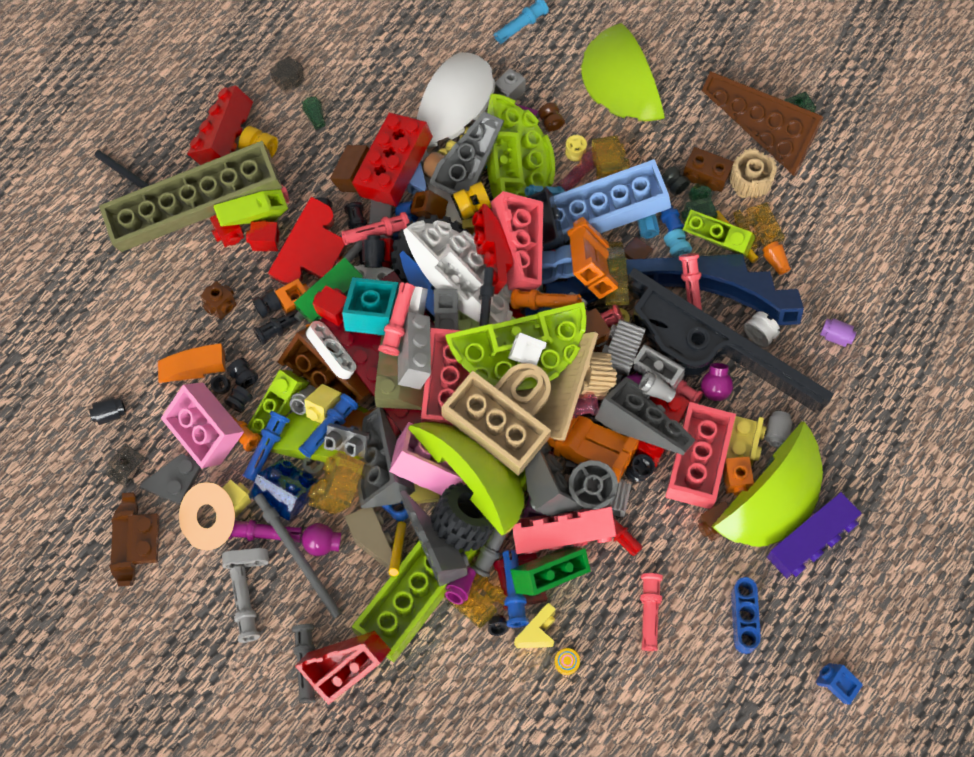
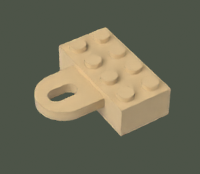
[441,363,551,475]

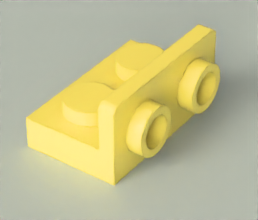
[726,416,766,466]

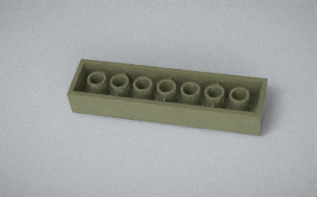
[99,141,283,252]

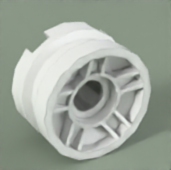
[744,311,780,347]

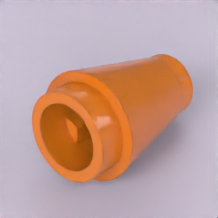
[762,241,791,276]

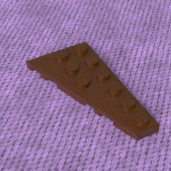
[701,71,824,176]

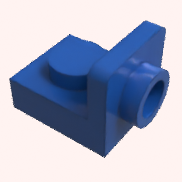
[815,663,863,705]

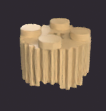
[729,148,777,199]
[578,352,617,400]

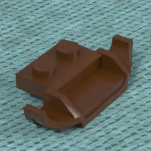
[109,492,160,587]

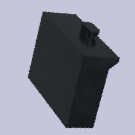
[527,187,566,252]

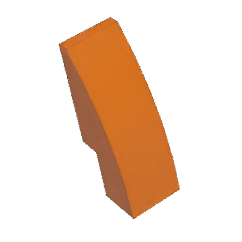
[158,343,226,383]

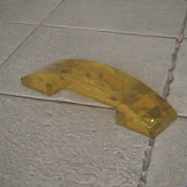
[605,241,629,306]

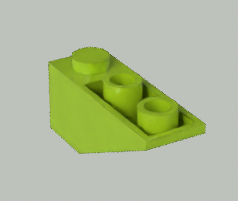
[213,189,288,226]
[682,210,756,257]
[248,370,309,438]

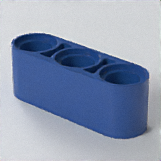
[731,577,761,654]

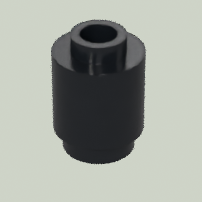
[362,235,385,268]
[89,397,126,425]

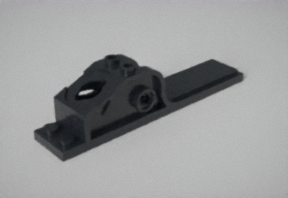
[627,268,834,412]

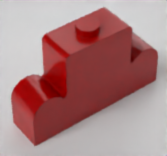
[268,197,347,285]

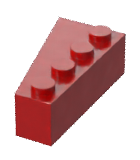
[187,85,253,165]

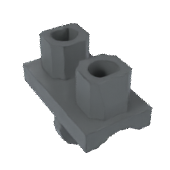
[324,423,369,458]

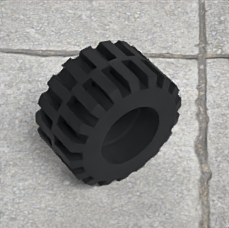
[431,483,495,551]

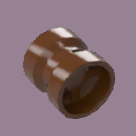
[538,102,565,132]

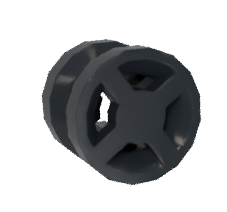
[223,385,253,413]

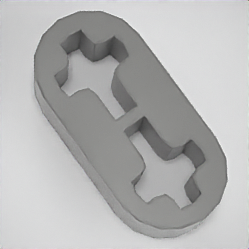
[222,548,269,569]

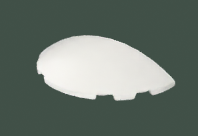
[417,52,495,148]
[403,220,513,324]

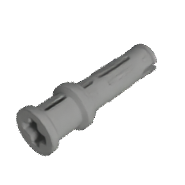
[229,566,260,643]

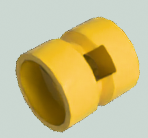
[238,126,278,158]
[453,182,492,220]

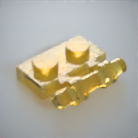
[733,202,785,250]
[444,573,507,629]

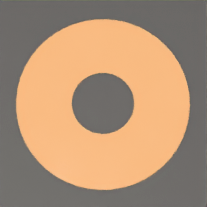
[179,482,235,550]

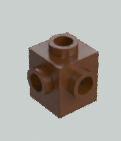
[200,281,237,320]

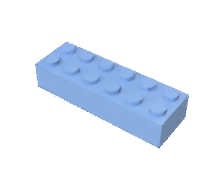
[554,159,671,250]

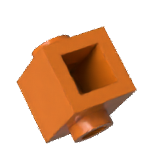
[723,457,754,496]

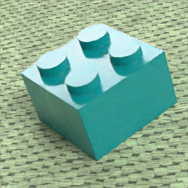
[342,277,399,335]

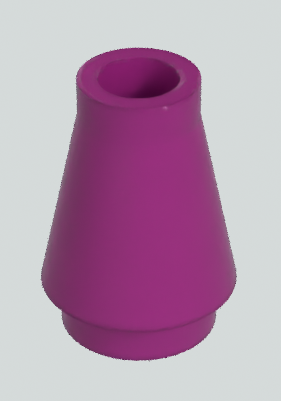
[445,567,476,605]

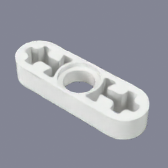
[306,321,356,379]

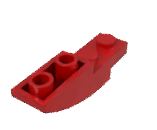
[472,204,514,295]

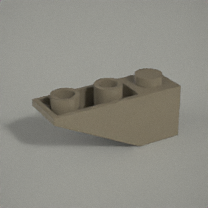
[344,507,402,570]

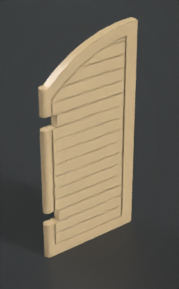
[535,332,598,440]

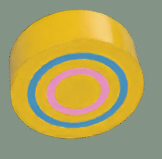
[554,648,580,675]

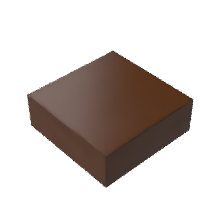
[622,237,653,259]

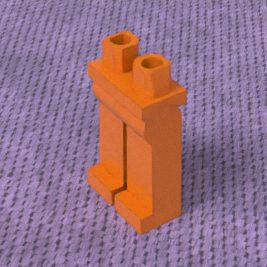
[567,217,619,299]
[547,410,639,483]

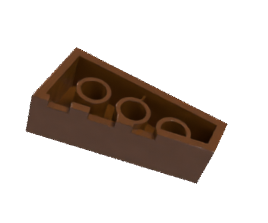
[277,326,372,411]

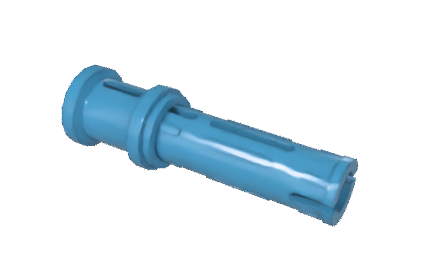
[494,0,549,44]

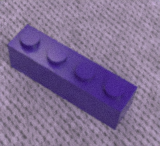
[767,492,862,579]

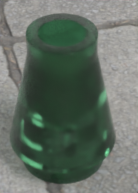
[302,96,326,129]

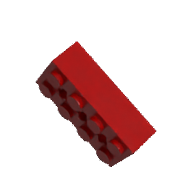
[352,112,433,207]

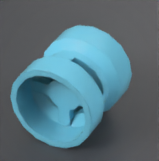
[663,229,692,257]

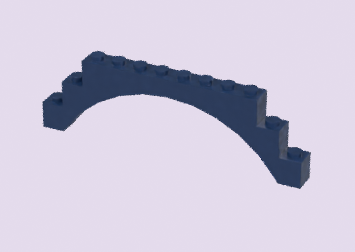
[525,254,804,325]

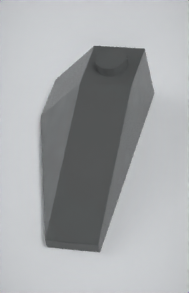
[429,112,504,200]
[595,377,695,455]
[357,407,415,508]

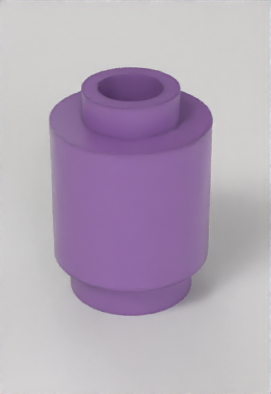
[820,318,857,347]

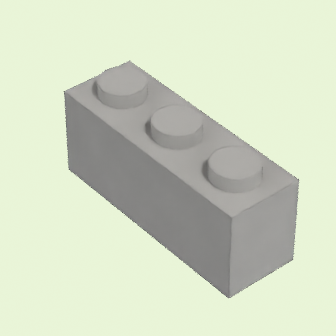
[398,311,431,389]

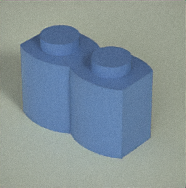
[542,245,575,284]

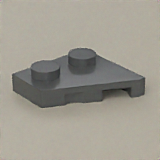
[139,454,202,505]

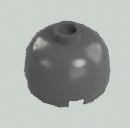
[568,460,618,509]

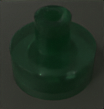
[689,183,712,207]

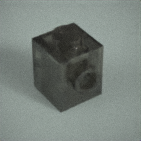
[270,56,304,94]
[106,444,145,486]

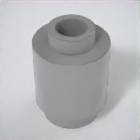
[765,411,793,448]

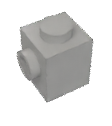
[494,68,526,100]

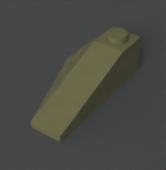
[375,335,425,410]

